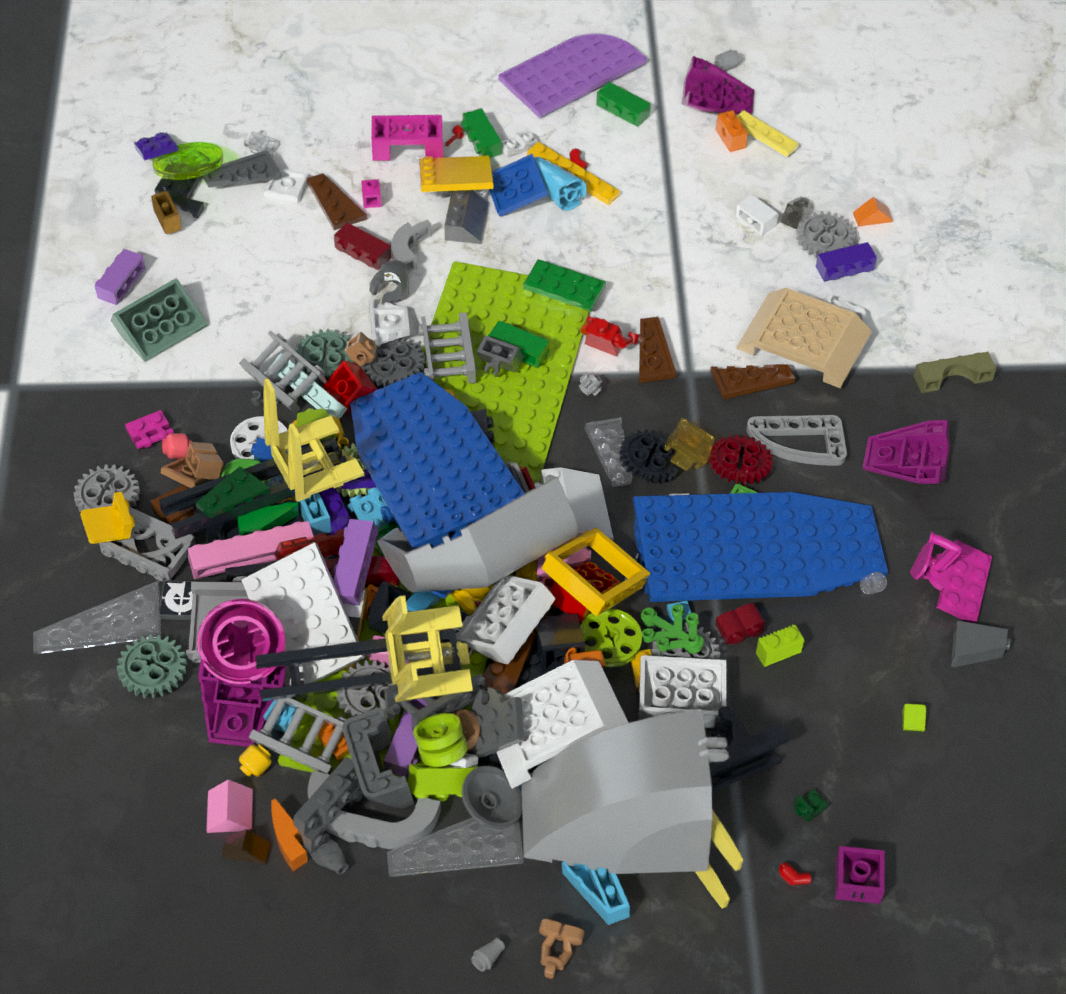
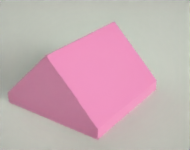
[207,780,253,833]

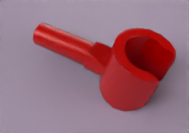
[445,125,464,147]

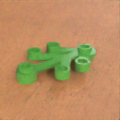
[641,604,704,653]

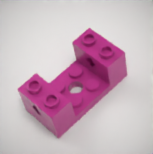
[371,115,443,161]

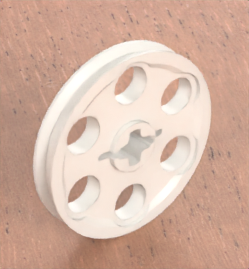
[230,416,288,459]

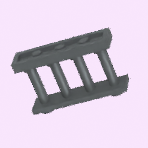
[385,674,485,731]

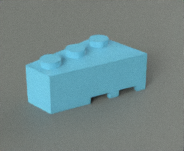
[562,861,630,925]

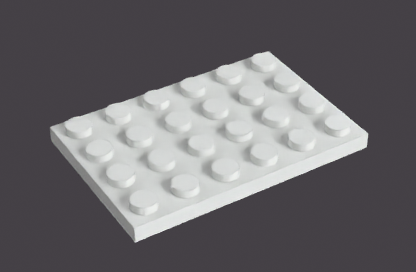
[242,542,365,687]

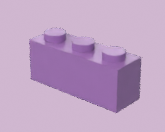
[95,249,145,305]

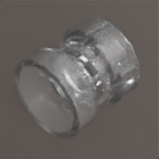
[860,572,887,595]

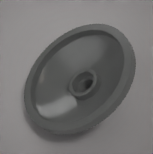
[461,766,522,829]

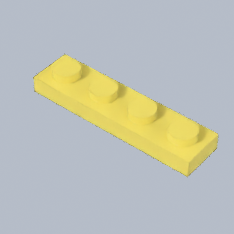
[737,110,798,157]

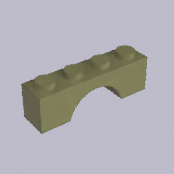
[914,351,996,393]

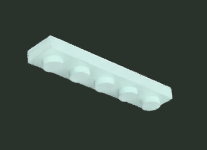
[270,353,347,419]

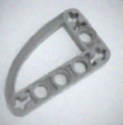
[746,415,847,466]

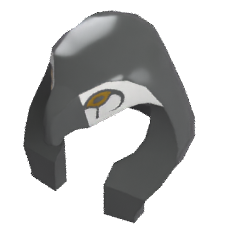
[369,260,409,305]

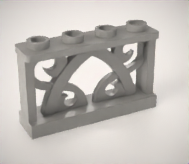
[99,507,196,581]

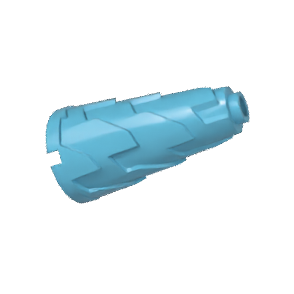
[534,156,587,211]

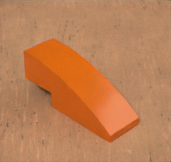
[271,799,308,871]

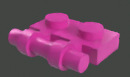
[125,410,174,449]

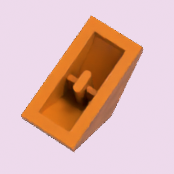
[853,197,893,227]

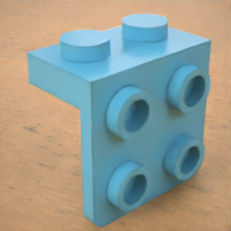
[346,488,395,528]

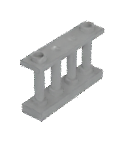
[418,312,476,383]
[239,330,327,414]
[249,698,346,775]

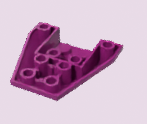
[681,56,754,115]

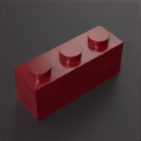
[334,222,392,271]

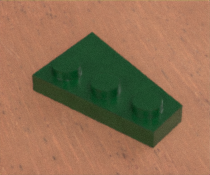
[196,466,270,519]

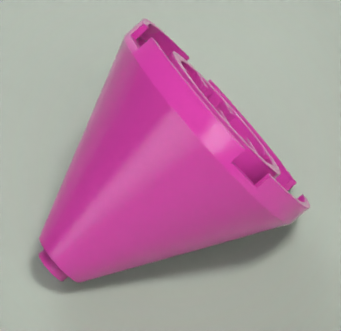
[197,599,285,684]

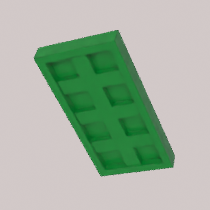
[523,259,606,312]

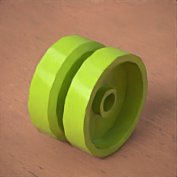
[413,713,468,767]

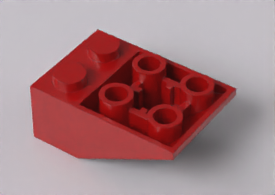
[551,561,620,622]

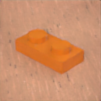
[311,715,350,761]

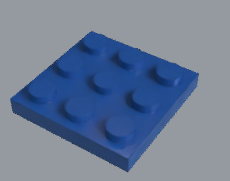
[489,154,548,217]

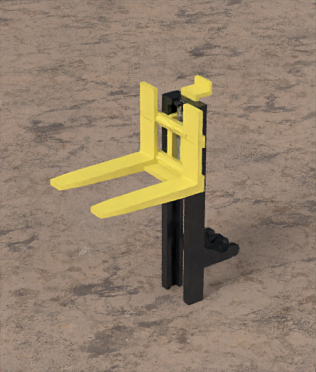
[159,379,364,543]
[255,596,473,703]
[695,706,790,909]

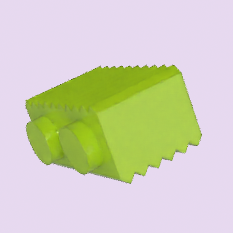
[756,624,804,667]

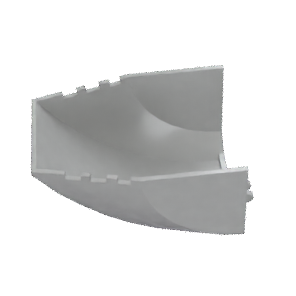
[521,709,729,874]

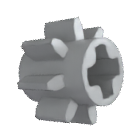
[579,372,603,396]

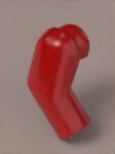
[569,148,588,170]
[779,863,811,885]

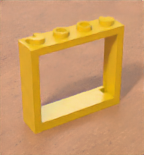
[541,527,651,617]

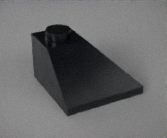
[368,581,413,634]

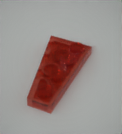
[274,529,345,560]

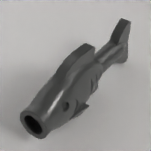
[309,833,348,875]

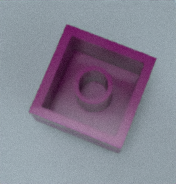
[835,846,885,904]

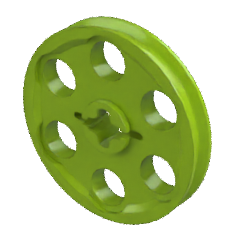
[580,609,642,667]

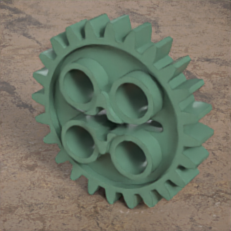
[295,329,355,380]
[117,634,187,698]

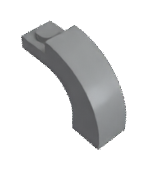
[391,219,432,273]

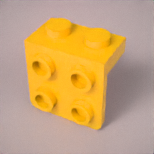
[80,492,135,544]

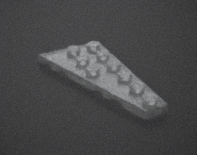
[33,581,161,654]
[387,817,524,877]

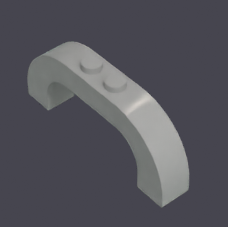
[308,771,441,849]

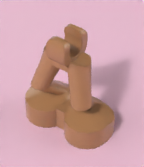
[539,919,585,979]

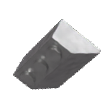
[444,190,488,244]

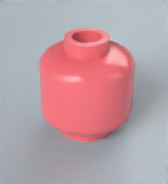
[162,433,192,459]

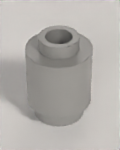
[714,50,740,71]

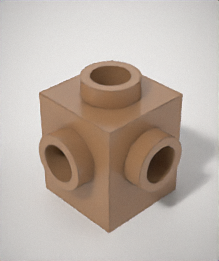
[345,332,377,367]

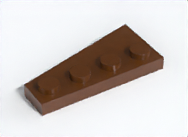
[307,173,367,230]
[639,316,676,383]
[710,364,795,400]
[482,633,536,702]

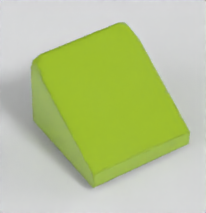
[902,704,926,731]

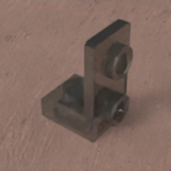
[781,197,814,229]

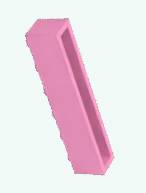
[188,521,315,579]

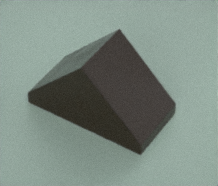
[221,829,271,865]

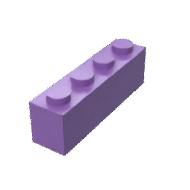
[333,519,379,606]
[383,696,439,779]

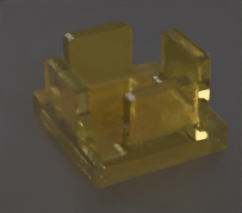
[664,418,715,470]

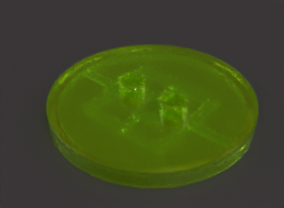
[152,142,224,180]

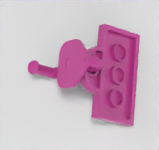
[910,532,992,623]

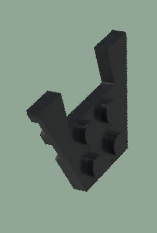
[154,165,217,218]

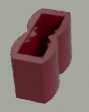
[715,603,765,645]

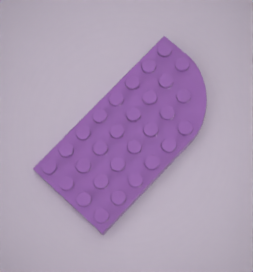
[498,34,647,118]

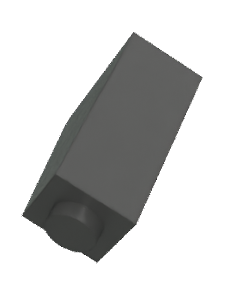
[951,621,1011,667]

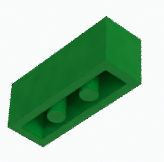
[596,82,651,127]
[461,108,502,158]
[488,320,549,368]

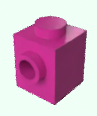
[361,179,381,208]

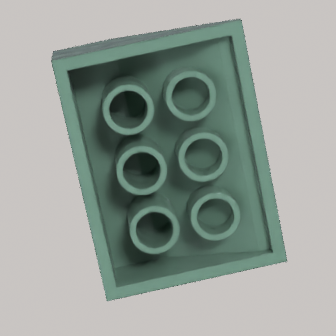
[110,278,208,362]

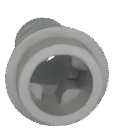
[471,938,505,971]

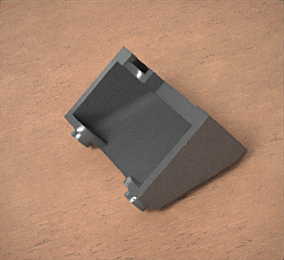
[342,707,414,809]

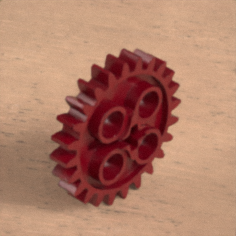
[709,434,773,485]

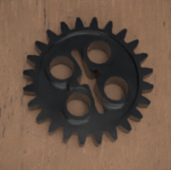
[619,429,683,484]

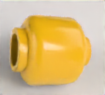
[239,744,272,777]

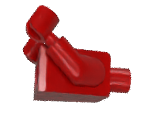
[580,315,640,357]

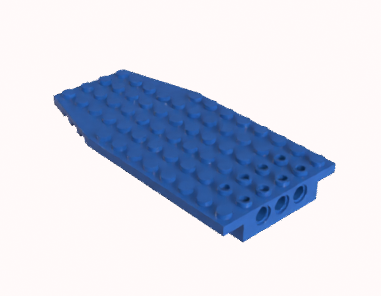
[350,372,525,550]
[633,492,888,602]

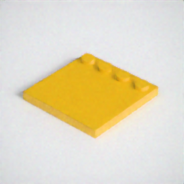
[419,156,493,192]

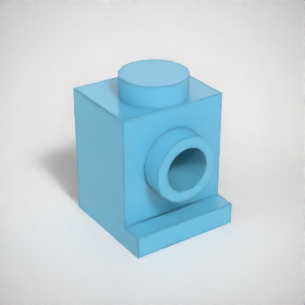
[263,700,303,733]

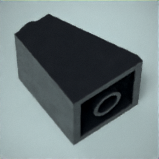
[535,613,585,672]

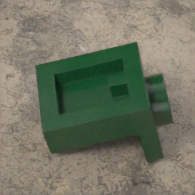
[793,789,829,823]

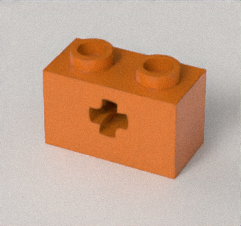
[715,110,748,152]

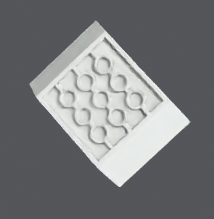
[496,660,628,788]

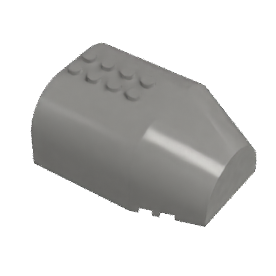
[377,461,577,593]

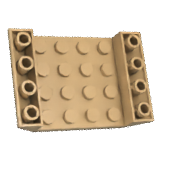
[737,288,872,388]

